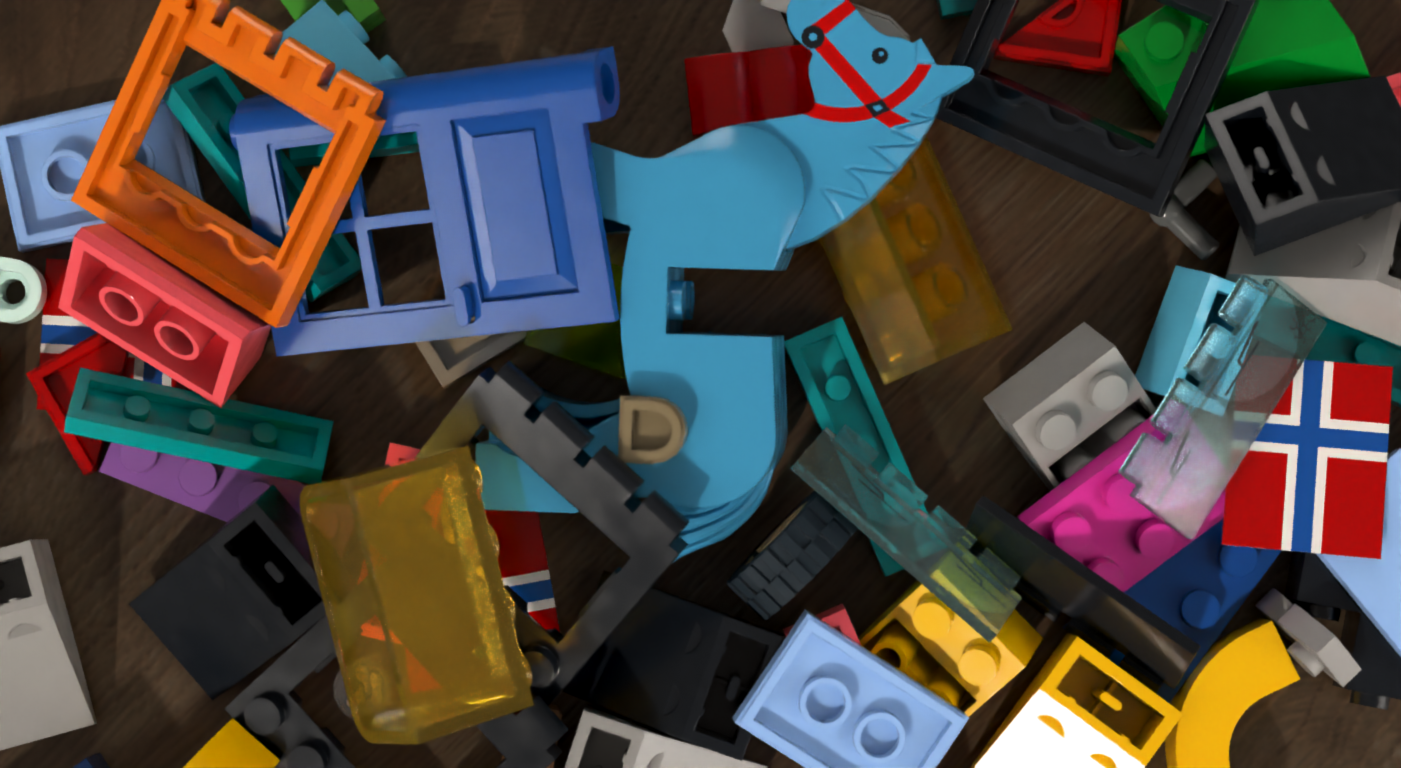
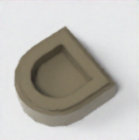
[618,395,688,464]

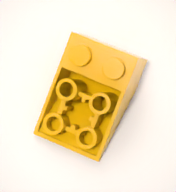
[858,547,1043,717]
[970,633,1183,768]

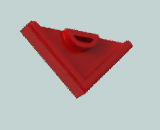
[993,0,1122,76]
[26,332,129,476]

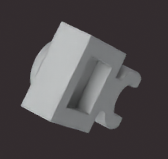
[1255,588,1362,687]

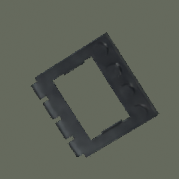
[936,0,1260,217]
[356,361,690,706]
[224,554,569,768]

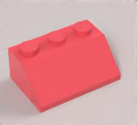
[58,223,272,408]

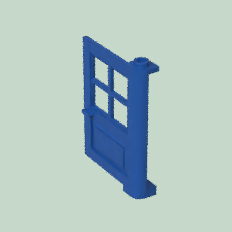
[229,46,620,357]

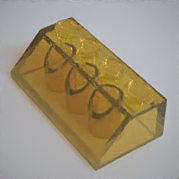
[818,135,1013,385]

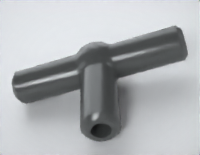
[1149,159,1219,260]

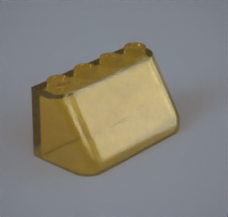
[300,446,534,745]

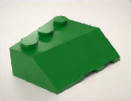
[1113,0,1371,157]

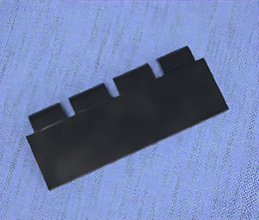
[961,495,1201,693]

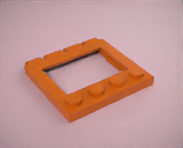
[71,0,386,328]

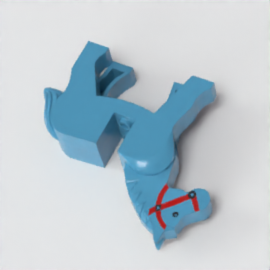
[474,0,975,563]

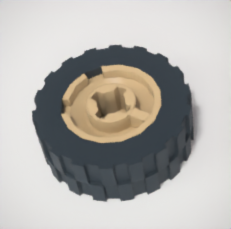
[726,482,863,621]

